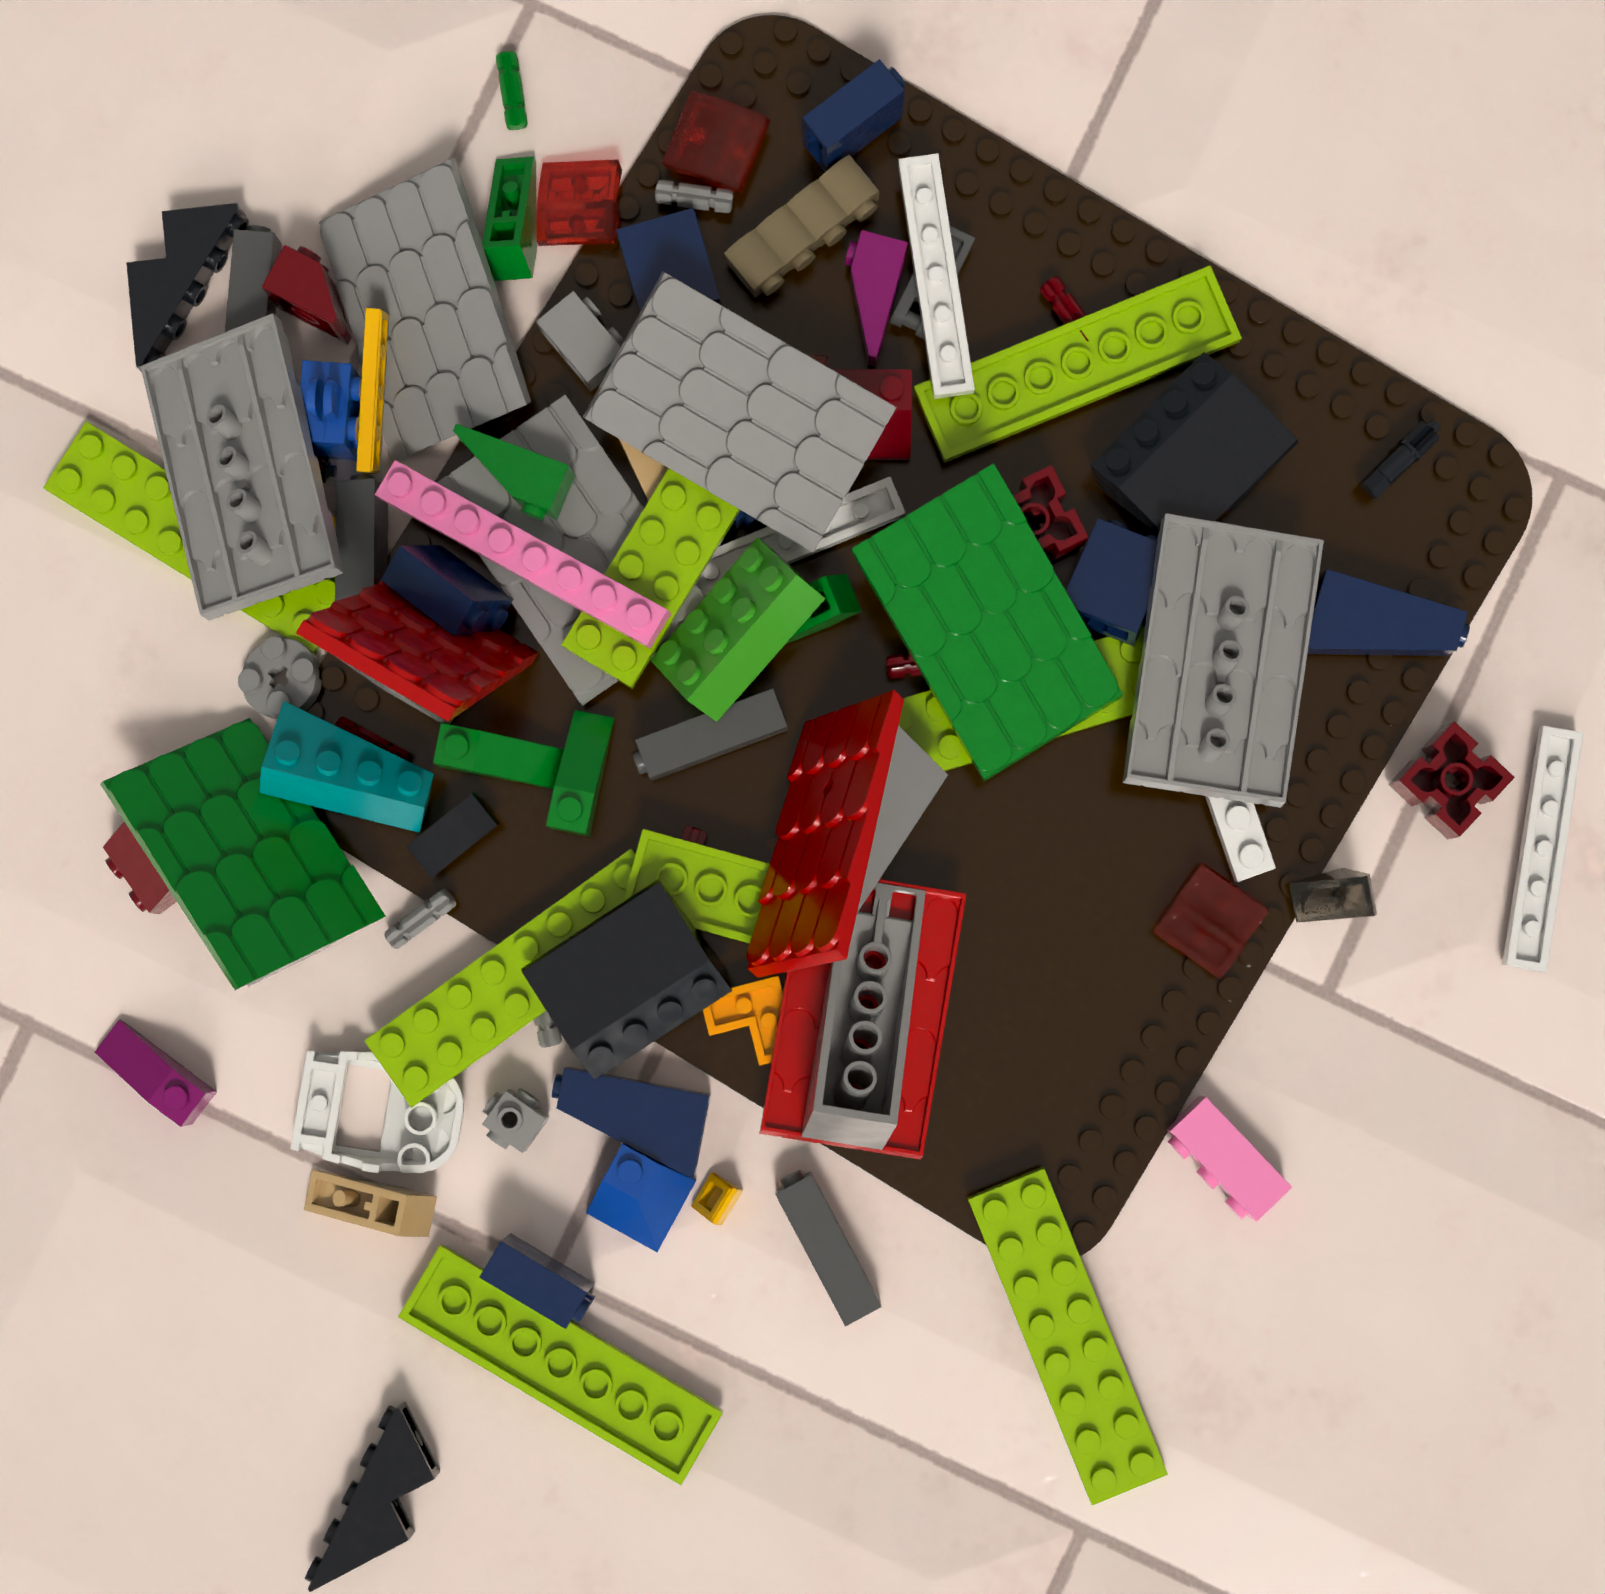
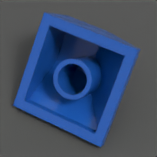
[586,1143,696,1252]

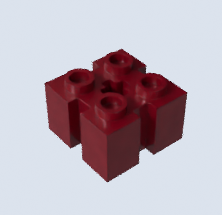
[1007,465,1088,560]
[1388,721,1515,840]

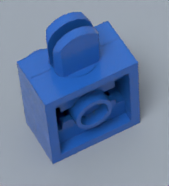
[300,360,362,461]

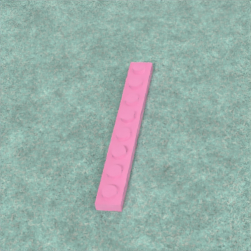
[374,460,671,649]

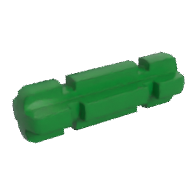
[496,51,528,130]

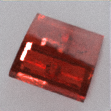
[662,91,770,193]
[536,159,622,246]
[1154,862,1269,980]

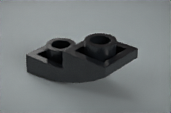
[406,792,500,878]

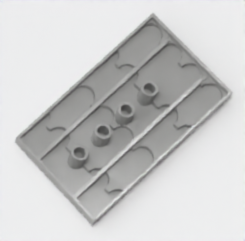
[319,157,531,462]
[583,271,897,553]
[140,313,343,620]
[437,395,705,705]
[1123,513,1324,808]

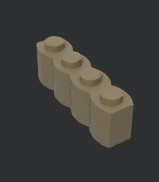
[724,155,880,298]

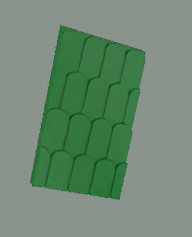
[851,463,1123,782]
[100,718,386,990]

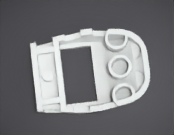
[290,1051,464,1173]

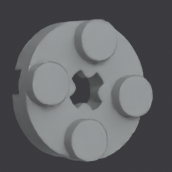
[238,637,322,719]

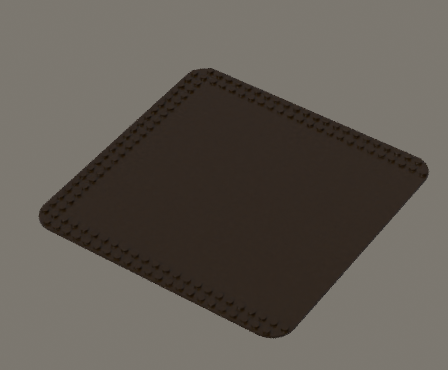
[306,15,1533,1256]

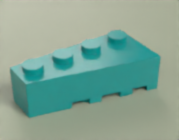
[259,701,434,833]

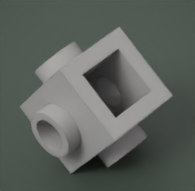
[482,1088,550,1153]

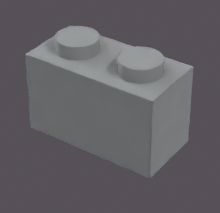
[536,291,624,391]

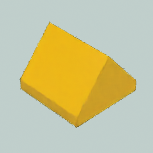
[691,1172,743,1225]

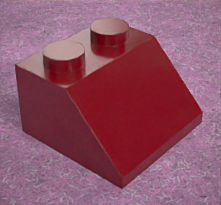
[262,245,352,345]
[832,369,912,460]
[103,822,177,914]

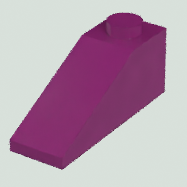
[845,230,908,367]
[94,1019,217,1127]

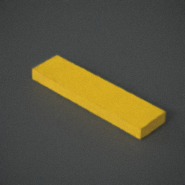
[356,308,389,474]

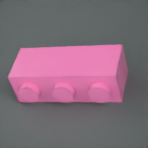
[1166,1095,1292,1221]

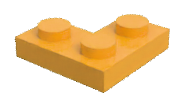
[703,976,783,1066]

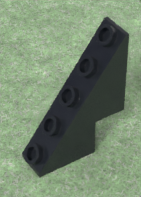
[126,203,249,372]
[305,1401,440,1592]

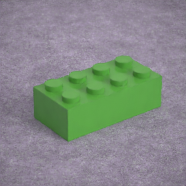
[650,537,826,722]

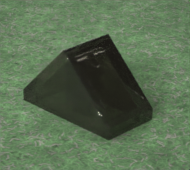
[1289,868,1377,923]

